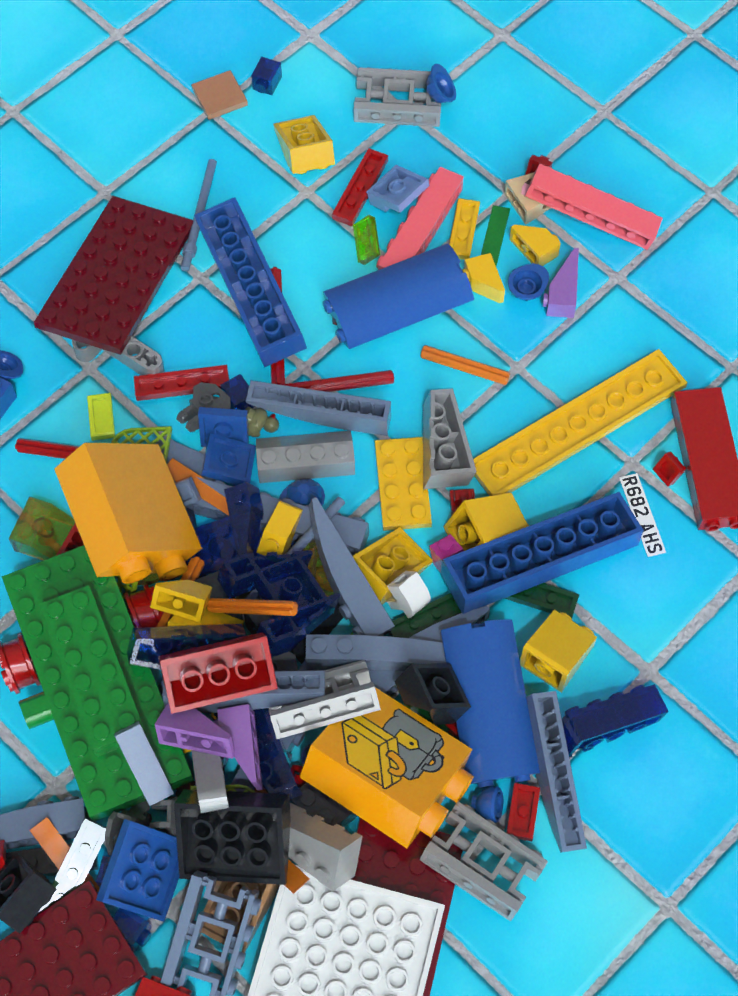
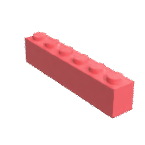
[525,164,663,250]
[377,167,464,270]

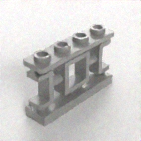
[354,67,441,127]
[269,660,381,739]
[420,802,548,922]

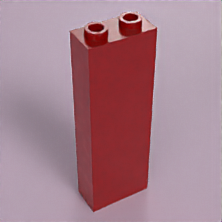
[671,387,738,531]

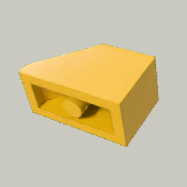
[509,225,561,266]
[462,253,505,303]
[256,501,303,562]
[150,580,212,623]

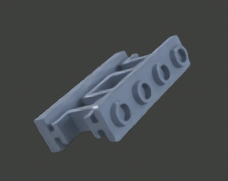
[160,870,262,996]

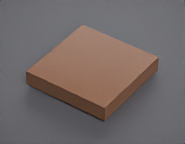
[191,70,248,120]

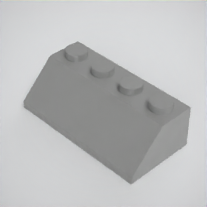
[256,431,355,483]

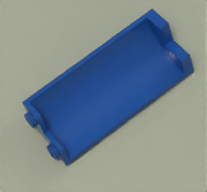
[323,243,474,349]
[441,619,540,788]

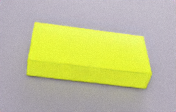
[87,393,115,441]

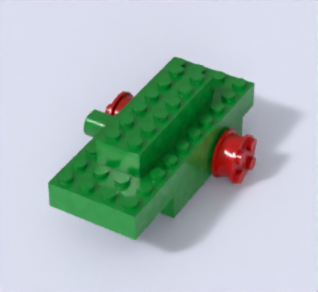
[0,545,194,822]

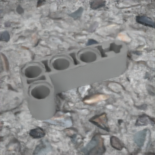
[72,336,165,375]
[191,750,229,813]

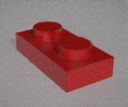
[506,783,540,842]

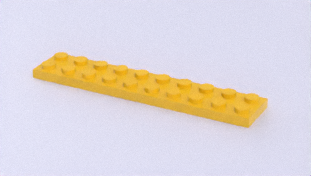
[473,349,688,496]

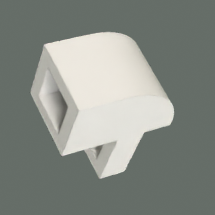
[386,571,431,618]

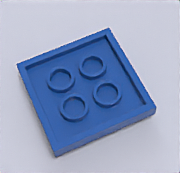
[96,819,179,922]

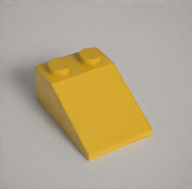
[273,115,335,174]
[353,527,433,604]

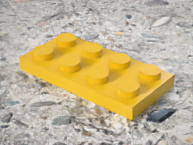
[375,437,432,531]

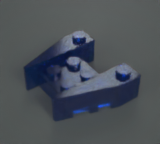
[185,482,264,579]
[217,550,341,658]

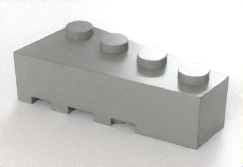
[423,388,477,490]
[288,803,362,891]

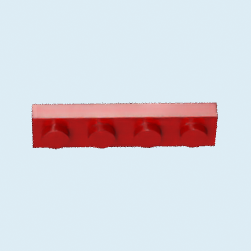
[332,148,388,226]
[134,365,230,401]

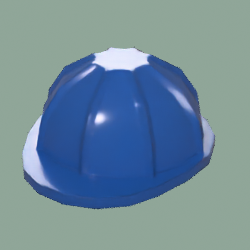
[426,64,456,103]
[508,263,549,301]
[0,350,23,381]
[279,478,325,506]

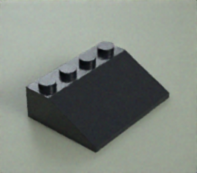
[174,789,291,885]

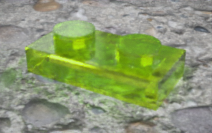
[353,215,380,265]

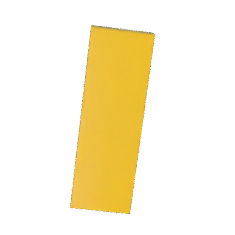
[449,198,480,260]

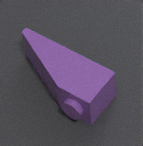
[543,248,579,318]
[155,703,235,759]
[214,704,263,790]

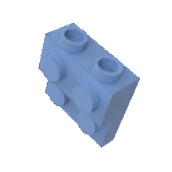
[366,165,430,213]

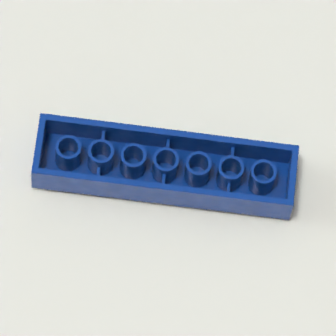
[194,197,307,367]
[441,492,644,614]

